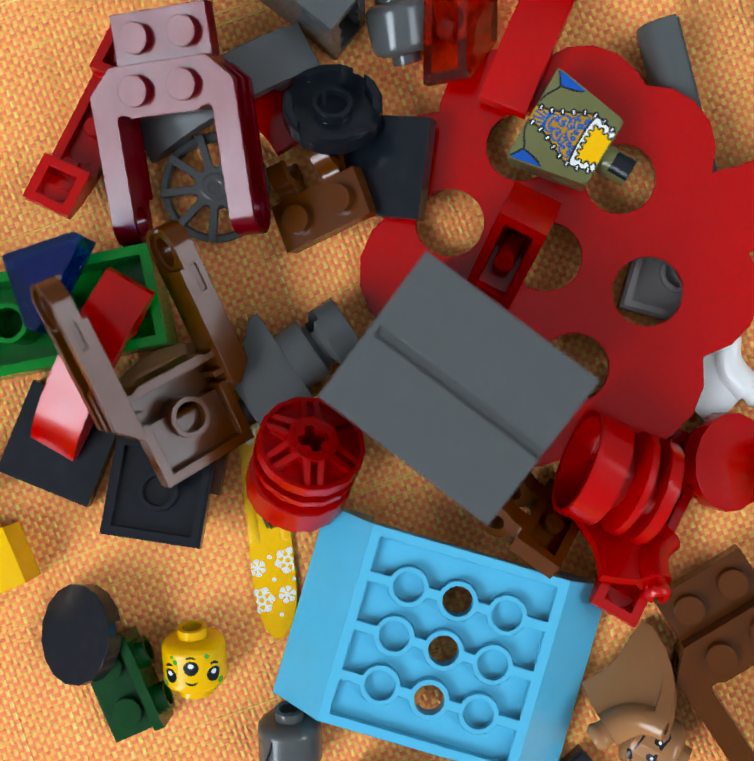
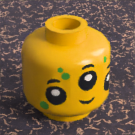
[161,620,228,699]

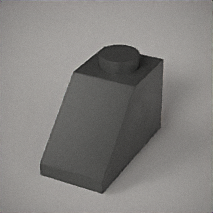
[235,313,313,427]

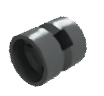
[273,297,359,389]

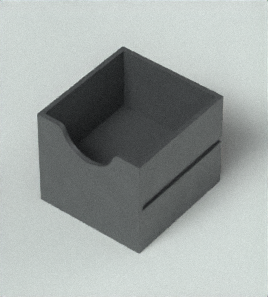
[318,251,600,526]

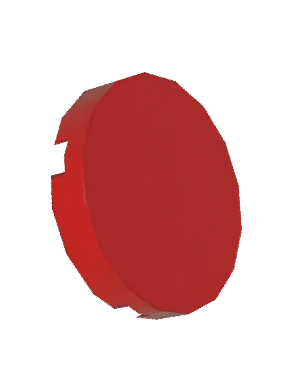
[684,412,754,512]

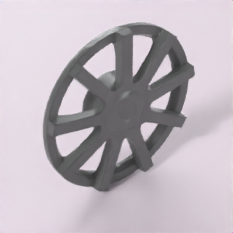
[160,133,271,243]

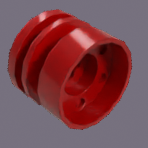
[245,397,366,532]
[552,411,685,545]

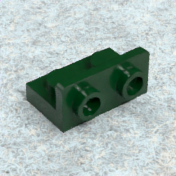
[90,626,175,743]

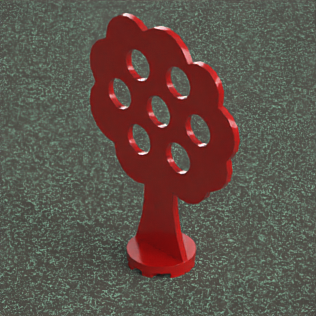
[360,45,754,467]

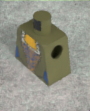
[507,68,638,192]

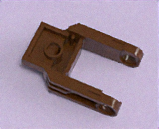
[30,220,254,488]
[654,544,754,761]

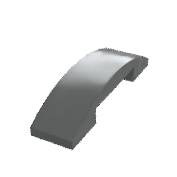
[140,22,320,163]

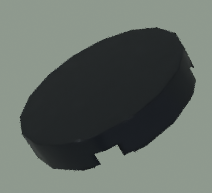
[283,64,383,155]
[41,584,122,686]

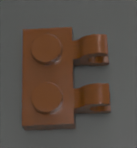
[266,150,378,254]
[479,472,580,579]

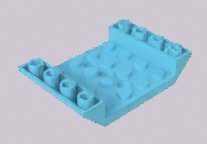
[273,508,602,761]

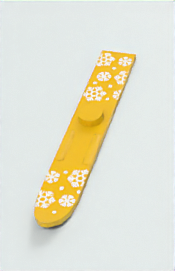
[234,390,298,639]

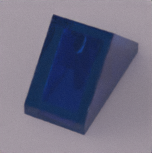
[1,231,96,334]

